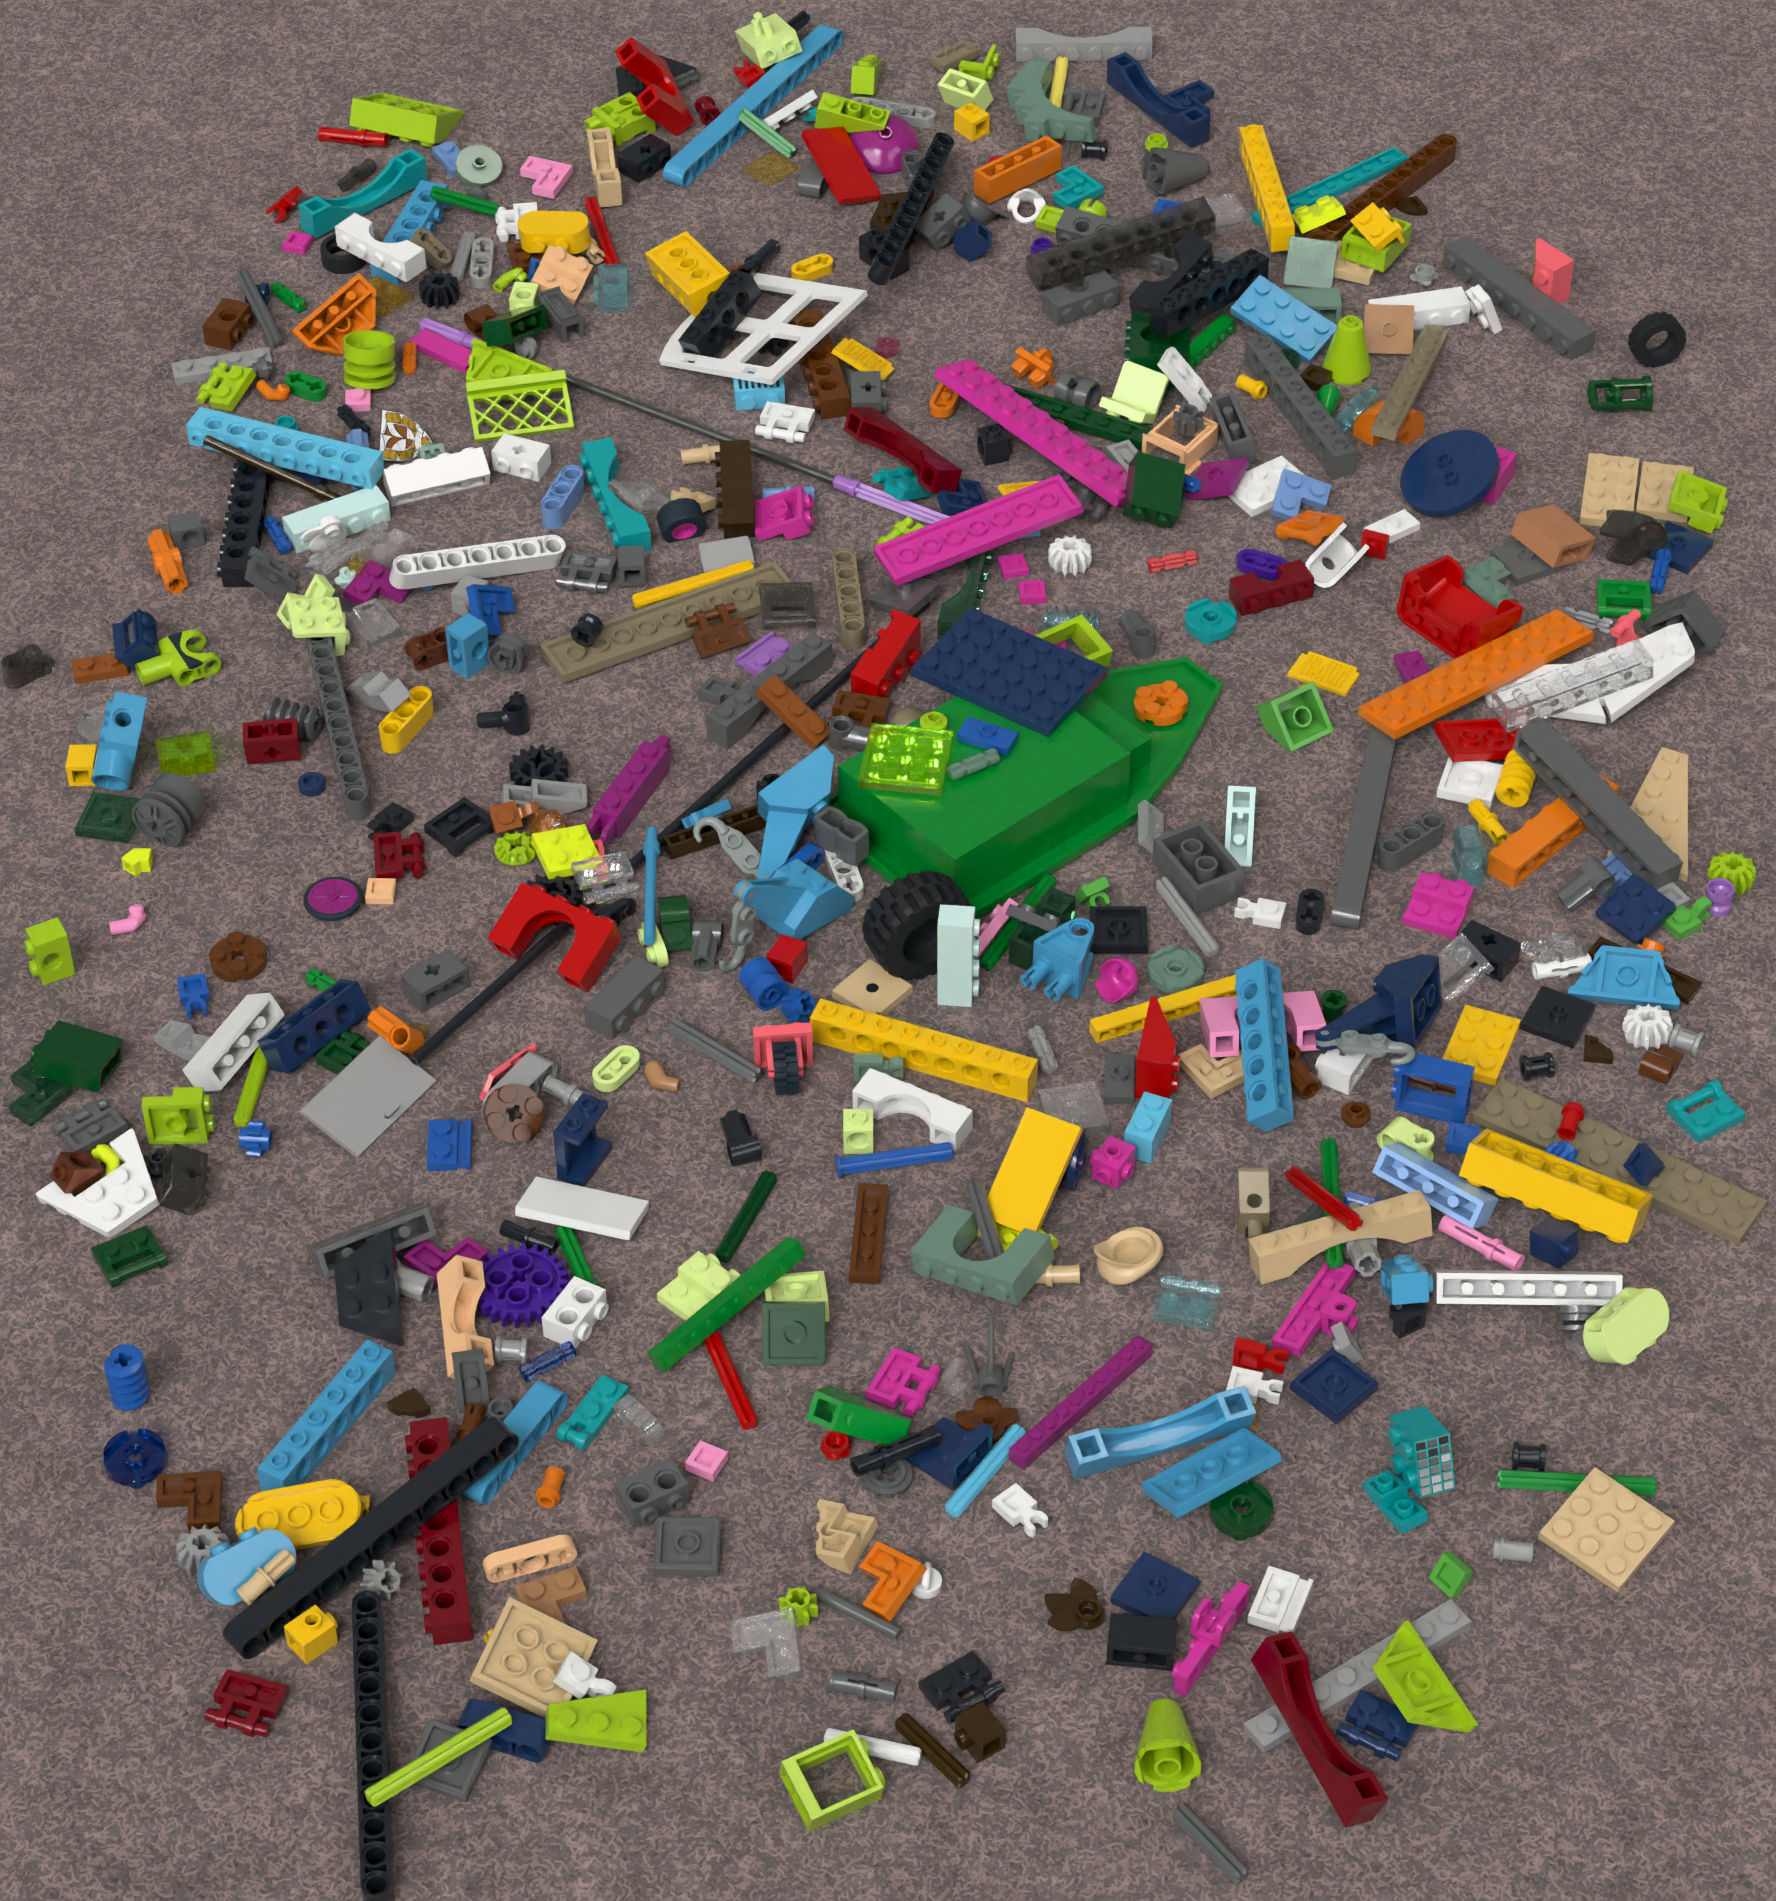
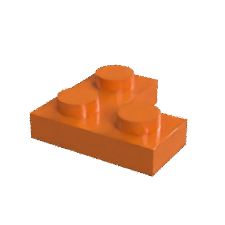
[859,1541,927,1622]

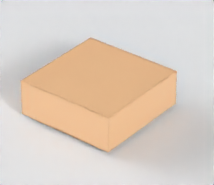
[365,878,397,904]

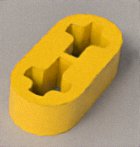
[791,254,833,281]

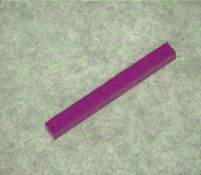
[1009,1335,1152,1470]

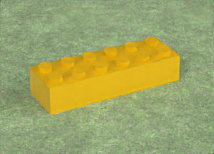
[1459,1128,1654,1243]

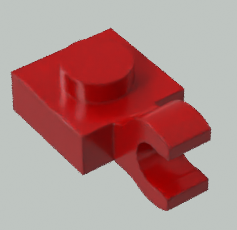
[266,185,303,224]
[1232,1337,1290,1374]

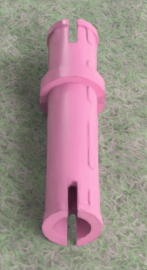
[1438,1214,1525,1271]

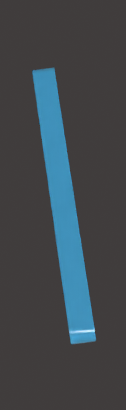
[663,24,844,188]

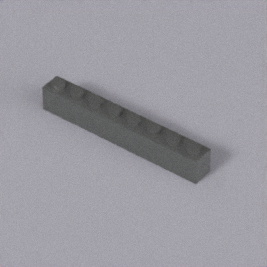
[1443,235,1596,360]
[1513,718,1683,890]

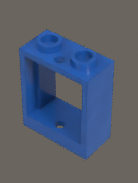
[1391,1053,1475,1124]

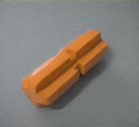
[402,341,417,375]

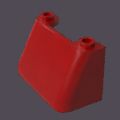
[1397,555,1524,659]

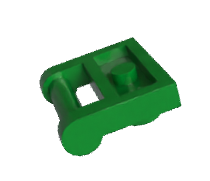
[1596,579,1651,621]

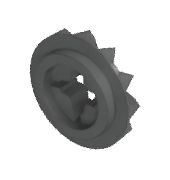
[862,1459,912,1499]

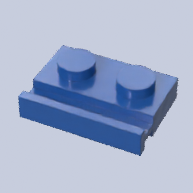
[427,1119,472,1171]

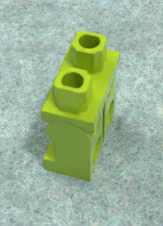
[584,92,656,146]

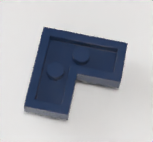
[1164,80,1214,116]
[937,478,988,516]

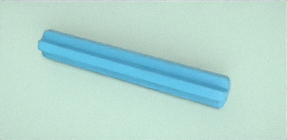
[945,1424,1026,1518]

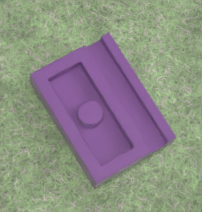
[735,631,795,677]

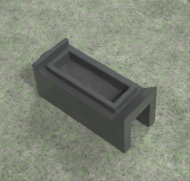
[537,286,585,343]

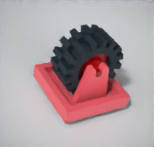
[753,1022,813,1095]

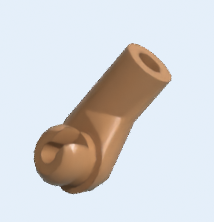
[644,1060,681,1093]

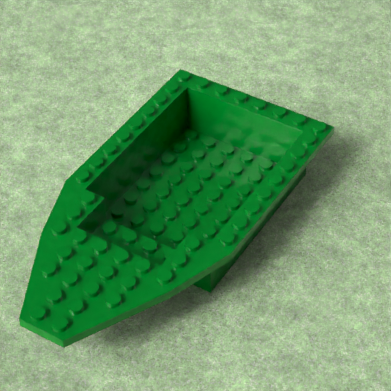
[829,657,1223,919]

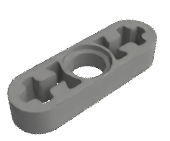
[470,237,495,288]

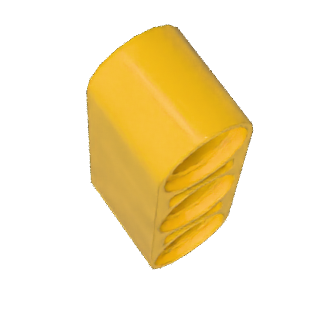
[379,686,434,754]

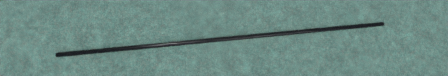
[409,601,930,1066]

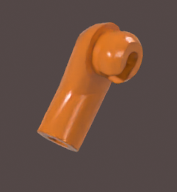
[256,380,290,401]

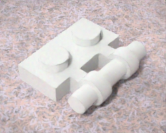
[495,202,537,243]
[755,401,815,444]

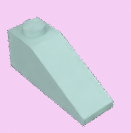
[1225,786,1256,868]

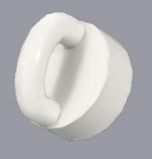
[911,1562,942,1599]

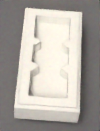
[1364,509,1420,544]

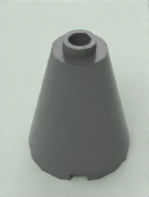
[1142,147,1210,195]

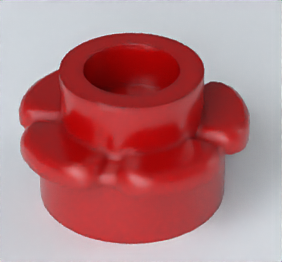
[820,1431,851,1461]

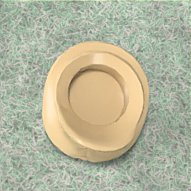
[1094,1227,1164,1285]

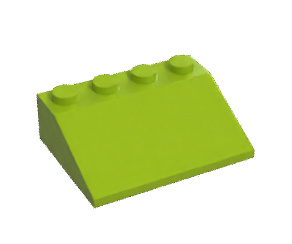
[349,92,465,147]

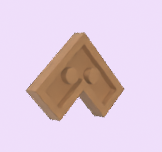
[514,1566,587,1624]

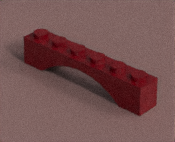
[843,407,962,494]
[1251,1631,1388,1828]

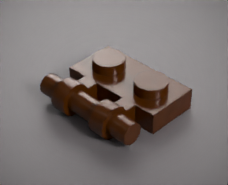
[685,602,751,660]
[827,690,891,732]

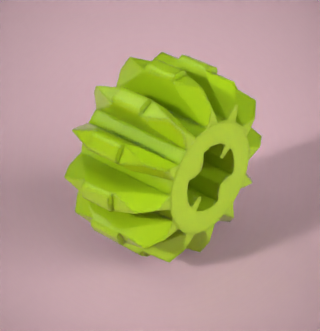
[1707,850,1756,896]

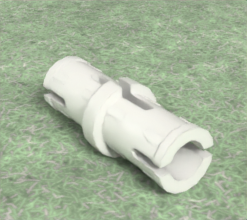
[1532,954,1592,981]

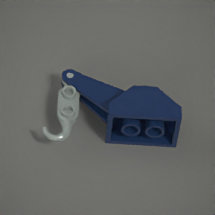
[1315,954,1442,1065]

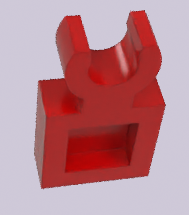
[733,60,766,89]

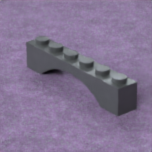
[706,632,833,750]

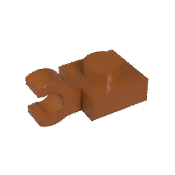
[488,800,539,836]

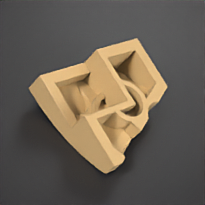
[816,1499,879,1575]

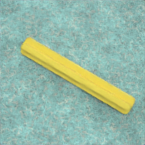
[1049,56,1068,108]

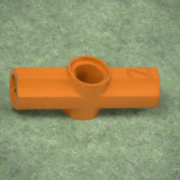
[147,529,188,594]

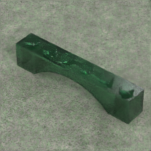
[937,547,996,640]

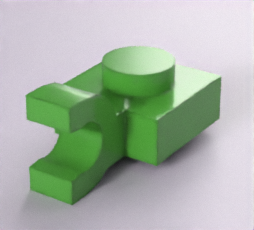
[1661,896,1712,940]

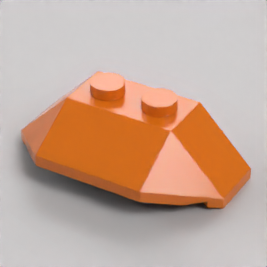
[292,273,376,356]

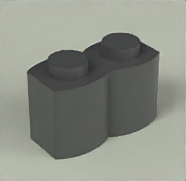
[814,806,869,866]

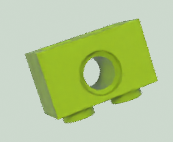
[23,917,75,985]

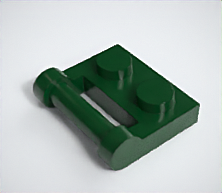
[91,1225,169,1288]

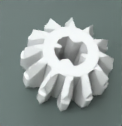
[1048,535,1092,577]
[1623,1003,1673,1050]

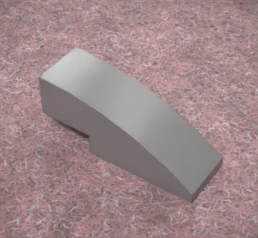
[344,671,411,712]
[500,779,587,818]

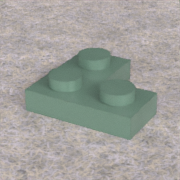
[1463,556,1516,609]

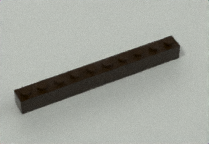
[663,804,766,860]

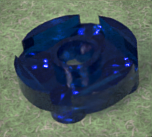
[103,1429,168,1489]

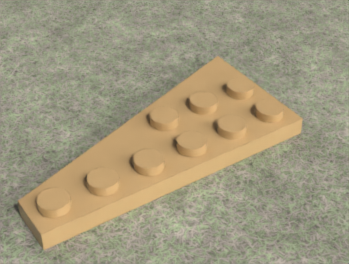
[1607,747,1688,882]

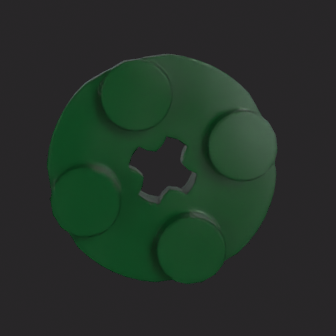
[1209,1480,1273,1541]

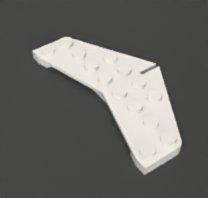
[1483,623,1695,724]

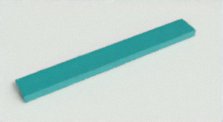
[1250,147,1410,228]

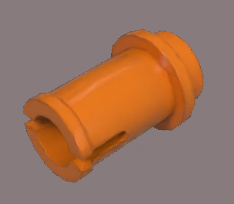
[535,1466,566,1508]

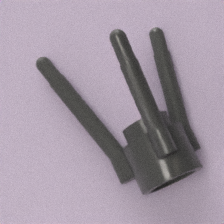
[964,1315,1015,1396]

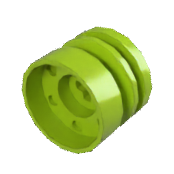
[343,330,396,389]

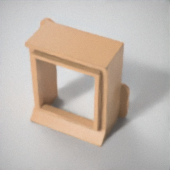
[1142,405,1219,475]

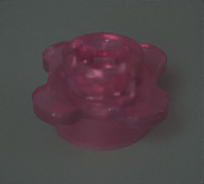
[874,337,900,359]

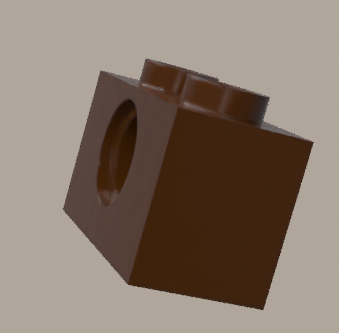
[202,298,254,351]

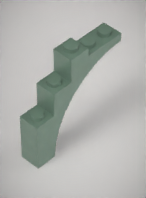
[1006,60,1097,143]

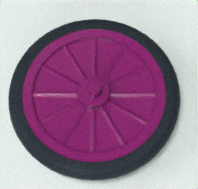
[303,877,363,921]

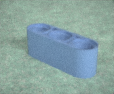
[540,465,585,529]

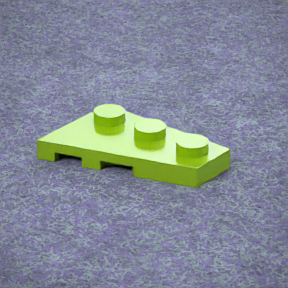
[545,1689,646,1752]

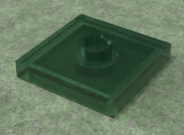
[1283,236,1338,288]
[75,792,141,843]

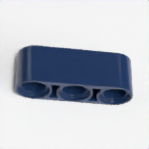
[455,1699,552,1763]

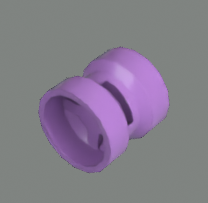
[1705,878,1735,917]

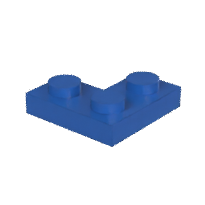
[466,584,516,639]

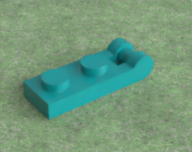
[556,1375,629,1451]

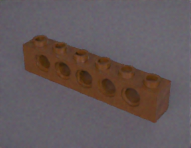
[788,308,851,420]

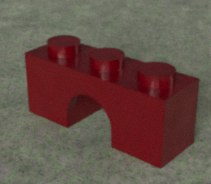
[1229,559,1314,616]

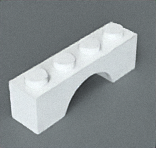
[335,213,427,282]
[852,1068,973,1152]

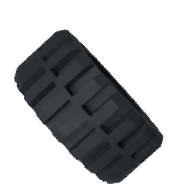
[862,870,976,980]

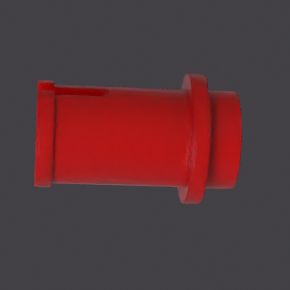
[1557,1102,1585,1141]

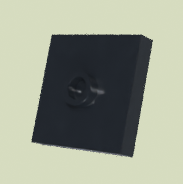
[1089,906,1148,954]
[1520,986,1596,1049]

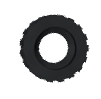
[1628,312,1686,368]

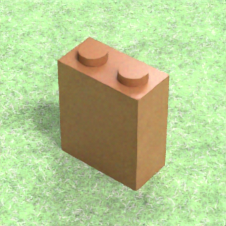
[1511,504,1596,568]

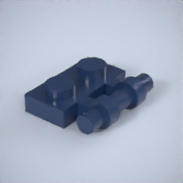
[1336,1690,1419,1762]

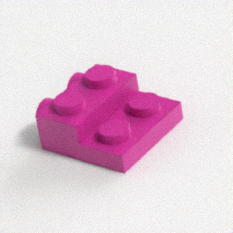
[754,485,815,541]
[1402,872,1475,939]

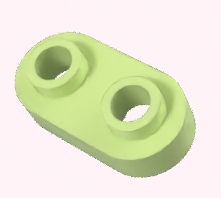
[637,922,669,968]
[592,1045,640,1092]

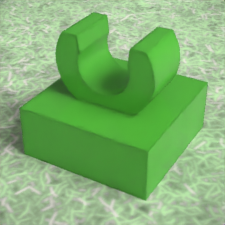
[1073,876,1110,911]
[1429,1551,1474,1598]

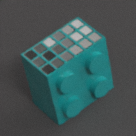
[1387,1406,1455,1498]

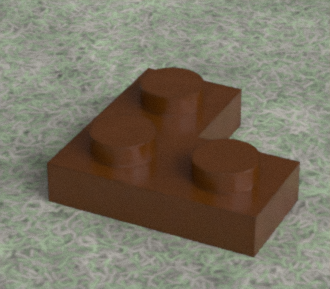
[156,1471,223,1532]

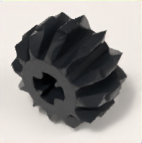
[419,271,460,310]

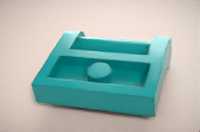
[1666,1080,1746,1143]

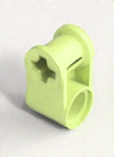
[1377,1117,1434,1162]

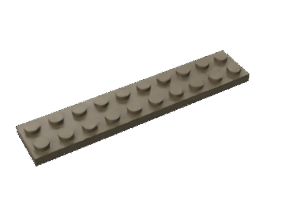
[540,561,799,683]
[1473,1078,1768,1245]

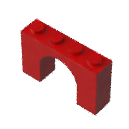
[615,37,694,136]
[487,882,623,993]

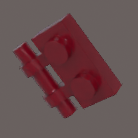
[373,832,426,879]
[204,1669,289,1738]

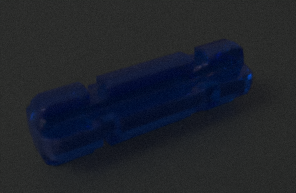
[519,1341,577,1382]

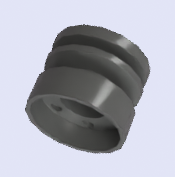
[132,773,206,847]

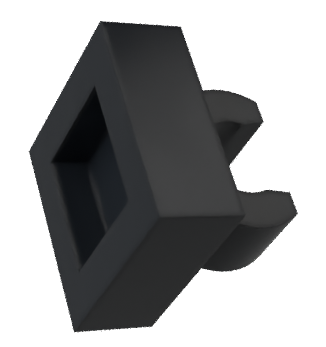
[758,338,789,356]
[1389,1303,1427,1339]

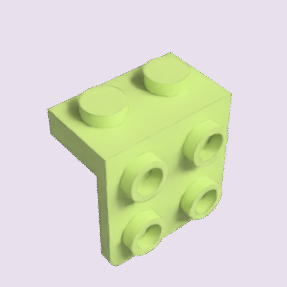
[1099,361,1169,424]
[286,597,350,656]

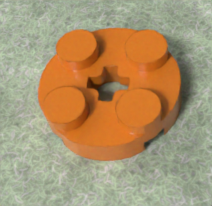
[1134,680,1188,726]

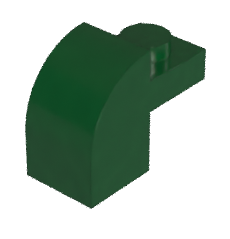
[657,894,693,952]

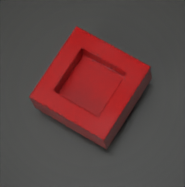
[1360,529,1389,560]

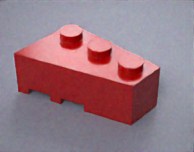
[851,609,922,697]

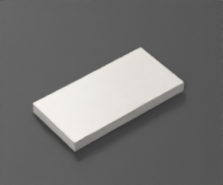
[515,1177,649,1240]

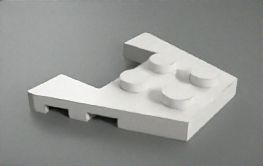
[35,1128,159,1238]

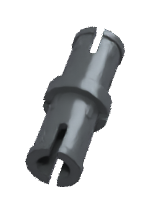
[829,1669,898,1704]

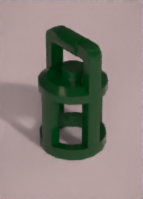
[1587,376,1653,412]

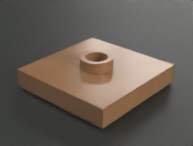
[1364,304,1414,355]

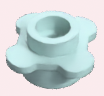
[335,567,362,589]

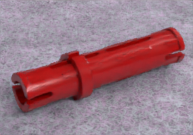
[318,126,389,148]

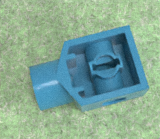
[91,691,147,791]

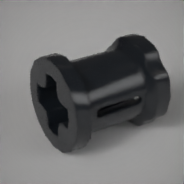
[1081,140,1108,161]
[1519,1052,1555,1081]
[1512,1441,1546,1471]

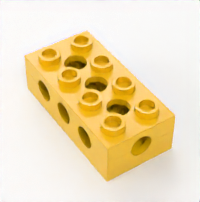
[645,231,730,318]

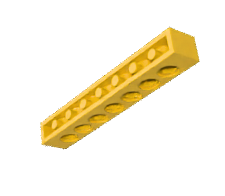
[1239,124,1295,252]
[810,998,1038,1102]

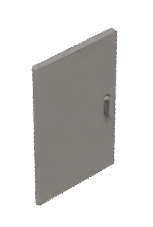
[299,1036,437,1158]

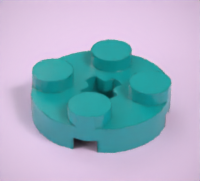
[1184,599,1237,644]

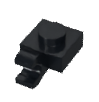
[367,802,414,840]

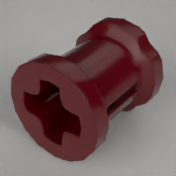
[695,96,720,126]

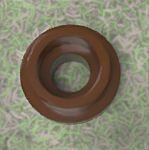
[1341,1102,1371,1128]

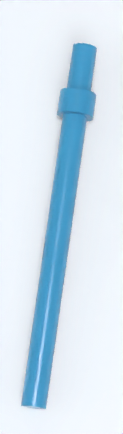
[643,827,660,945]

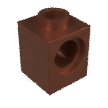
[50,1151,104,1194]

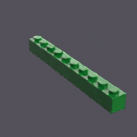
[1163,314,1235,397]
[647,1237,806,1372]

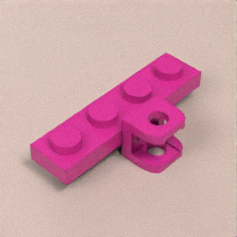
[1272,1262,1358,1357]
[1172,1581,1250,1697]

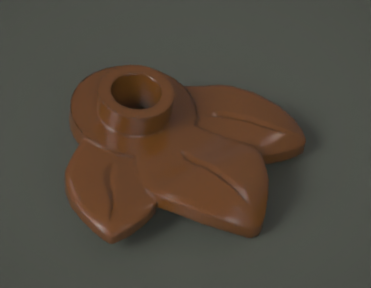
[955,1396,1018,1443]

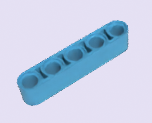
[462,1380,568,1506]

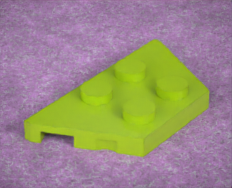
[466,338,553,402]
[1372,1620,1478,1733]

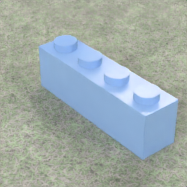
[1372,1143,1499,1229]

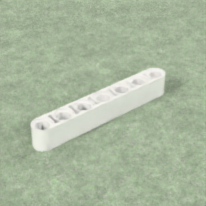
[389,535,565,589]

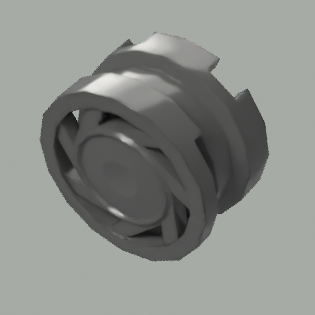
[487,632,530,674]
[1555,1305,1598,1331]

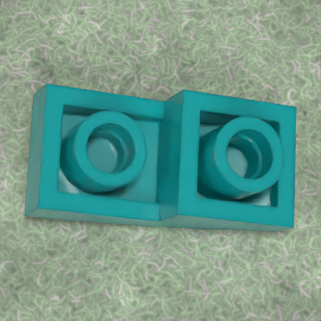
[1362,1469,1428,1534]

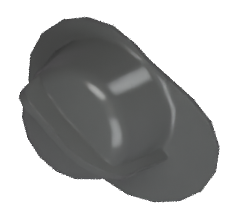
[960,189,1009,226]

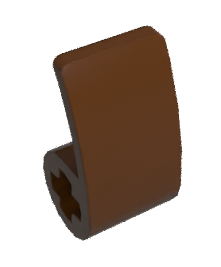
[1638,1045,1684,1085]

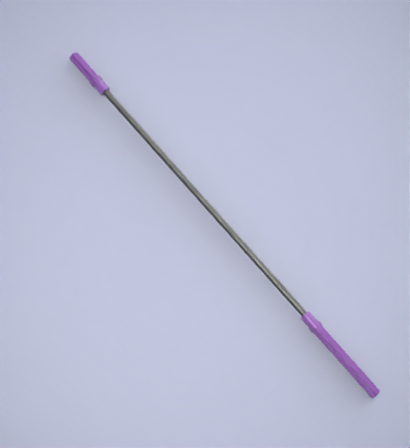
[419,317,951,525]

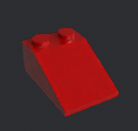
[1135,996,1181,1099]

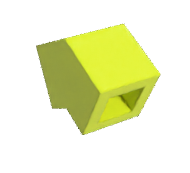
[121,848,153,877]

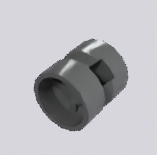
[1054,371,1101,409]

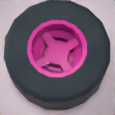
[656,498,706,543]

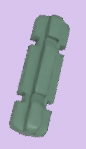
[947,748,1000,780]

